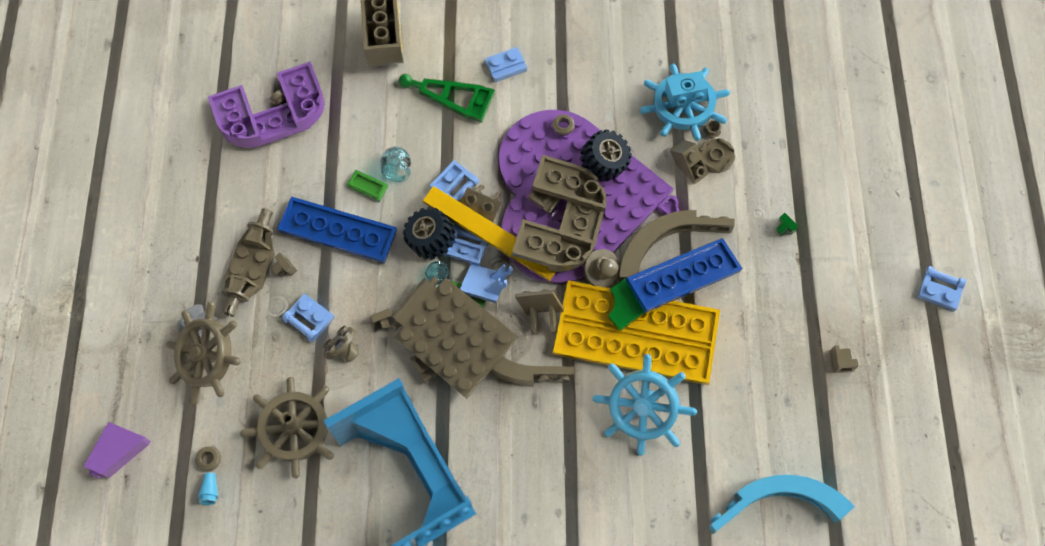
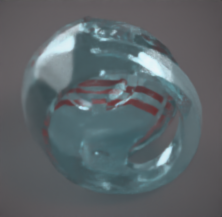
[380,146,411,182]

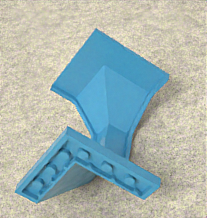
[323,378,476,546]

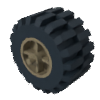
[580,129,632,182]
[403,207,456,260]

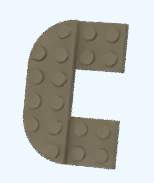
[511,155,607,272]

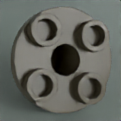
[583,249,620,287]
[323,325,359,363]

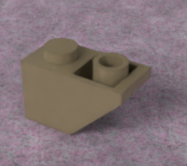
[670,140,709,184]

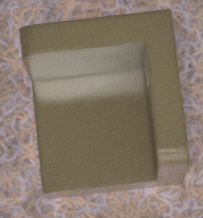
[830,345,859,373]

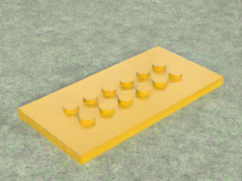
[553,280,720,385]

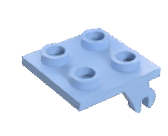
[460,264,513,303]

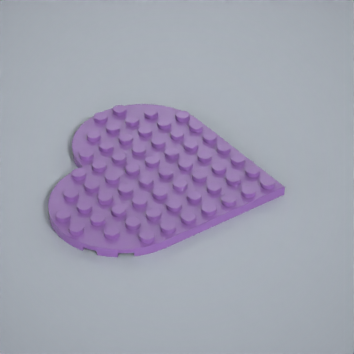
[499,110,674,285]

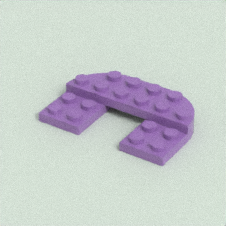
[208,62,325,148]

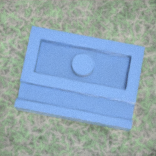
[485,47,527,82]

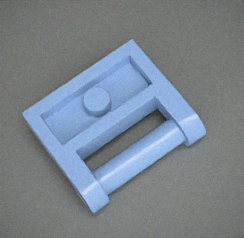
[430,160,479,201]
[443,224,488,266]
[917,266,966,311]
[282,293,335,343]

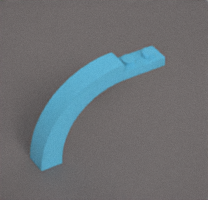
[708,475,855,534]

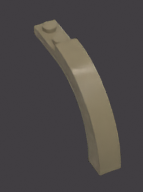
[618,210,735,283]
[490,357,574,387]

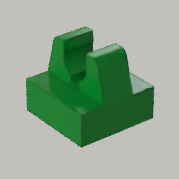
[776,213,798,236]

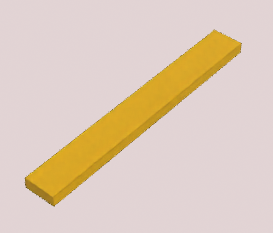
[423,186,556,282]

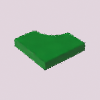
[608,278,644,332]

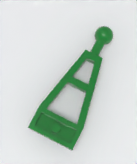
[398,74,495,123]

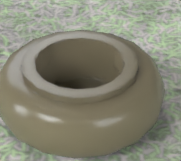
[552,114,575,136]
[195,446,221,471]

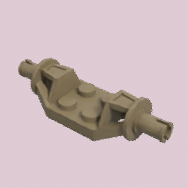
[222,208,275,317]

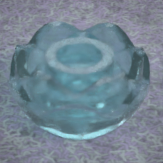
[425,261,450,284]

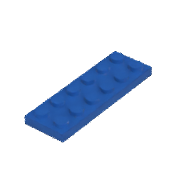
[277,196,398,263]
[626,238,743,313]

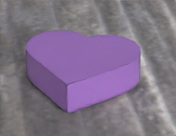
[656,195,680,216]

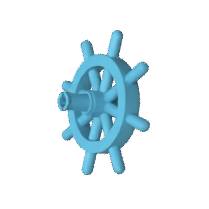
[592,354,697,456]

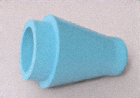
[197,473,219,505]

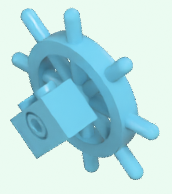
[639,64,730,141]

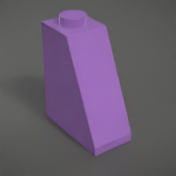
[84,422,151,479]

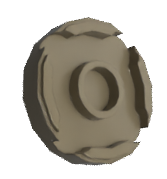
[699,138,735,173]

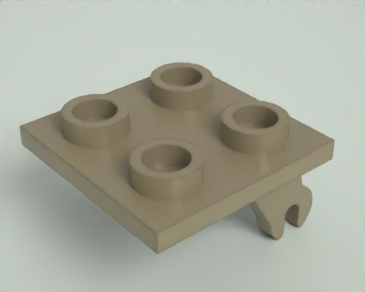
[461,184,501,222]
[515,289,564,335]

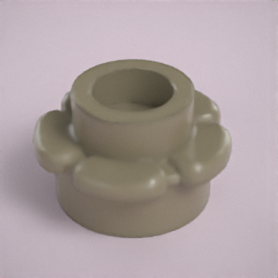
[270,90,287,106]
[703,120,721,138]

